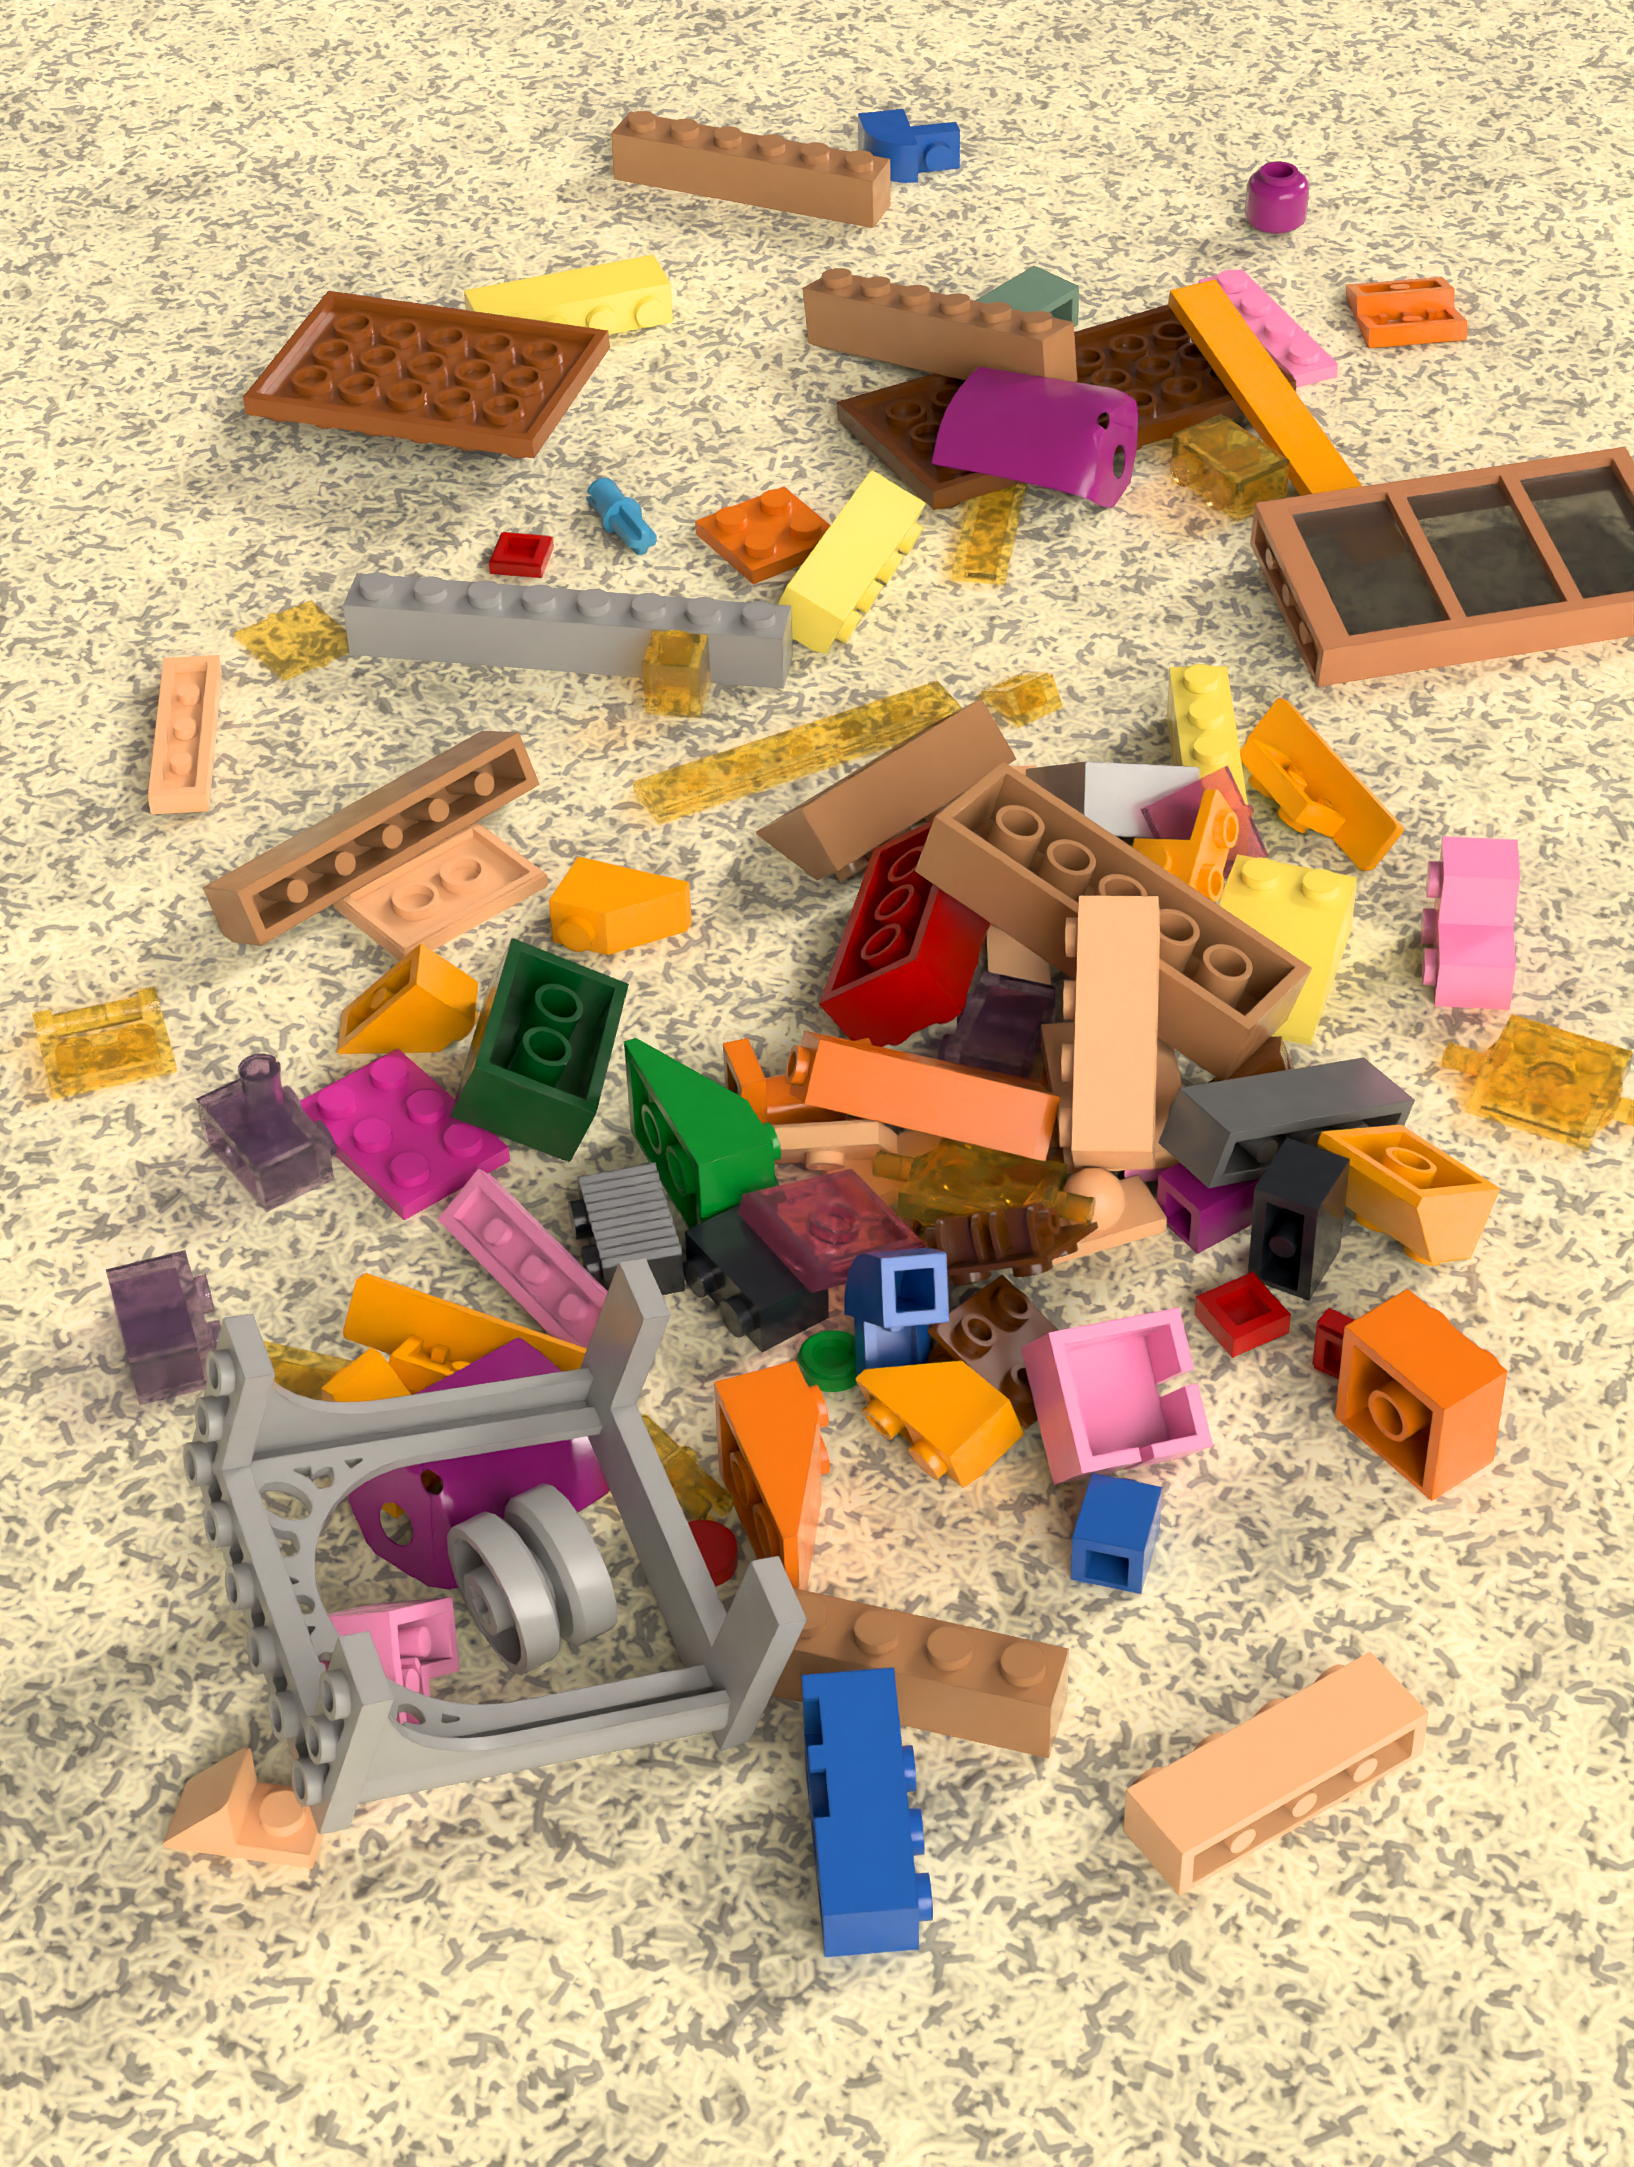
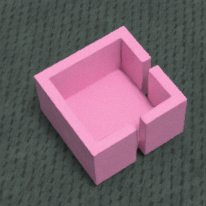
[1021,1307,1213,1485]

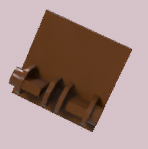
[925,1202,1098,1286]
[927,1274,1059,1430]

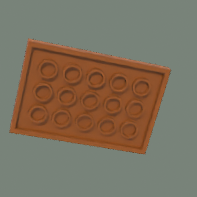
[243,291,610,458]

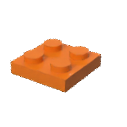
[695,486,831,584]

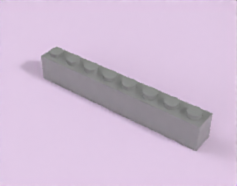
[343,572,793,689]

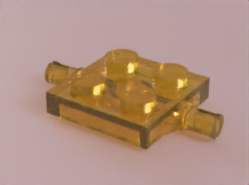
[1441,1014,1634,1152]
[872,1137,1096,1227]

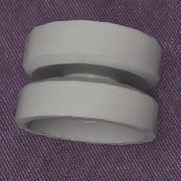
[447,1483,617,1676]

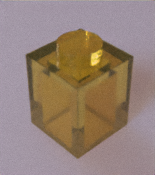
[642,630,711,718]

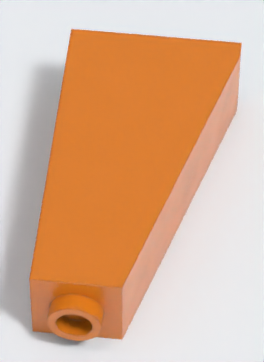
[785,1031,1061,1161]

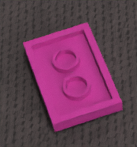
[293,1048,510,1220]

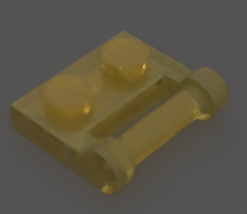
[32,986,177,1100]

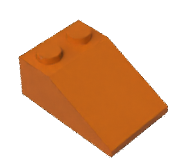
[714,1360,830,1591]

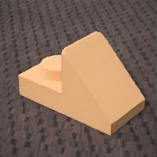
[163,1747,324,1869]

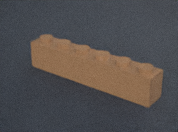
[611,111,891,228]
[802,268,1077,382]
[203,731,540,946]

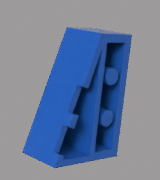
[801,1667,933,1957]

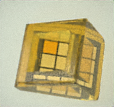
[978,672,1063,728]

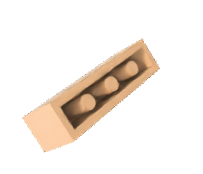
[1059,896,1160,1169]
[1123,1652,1429,1896]

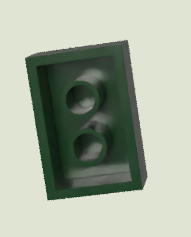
[450,938,629,1162]

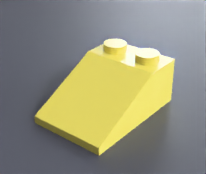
[1219,854,1357,1045]

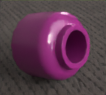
[1245,161,1310,234]

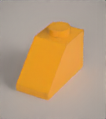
[549,856,692,955]
[336,943,478,1054]

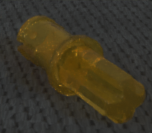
[641,1414,735,1522]

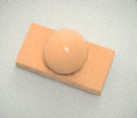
[1042,1168,1167,1265]

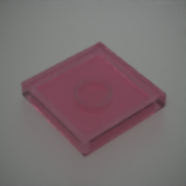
[738,1168,926,1293]

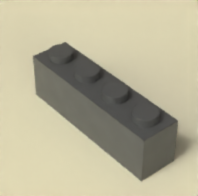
[1158,1057,1415,1188]

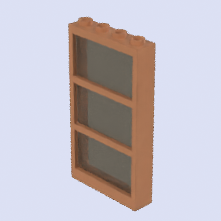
[1250,447,1634,687]

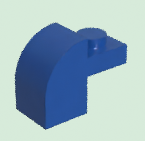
[858,109,960,183]
[844,1248,949,1387]

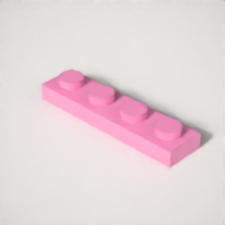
[1198,269,1338,388]
[437,1168,608,1348]

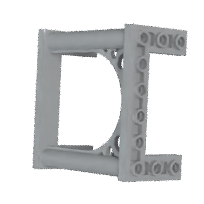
[183,1258,807,1835]

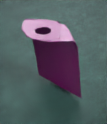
[932,367,1138,508]
[348,1337,610,1590]

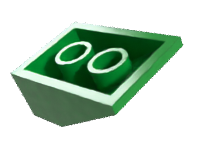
[624,1038,783,1229]

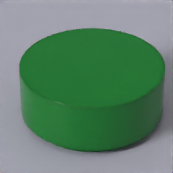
[798,1330,857,1392]

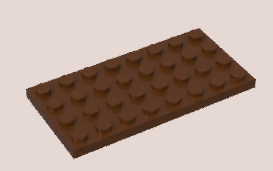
[837,304,1297,510]

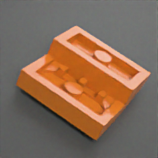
[1346,277,1467,348]

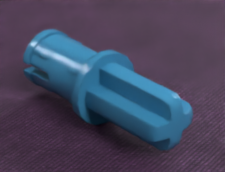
[586,477,657,555]

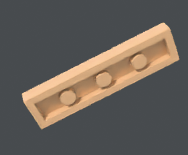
[148,655,222,815]

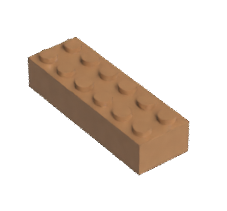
[915,761,1312,1081]

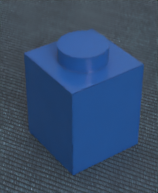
[1071,1473,1163,1594]

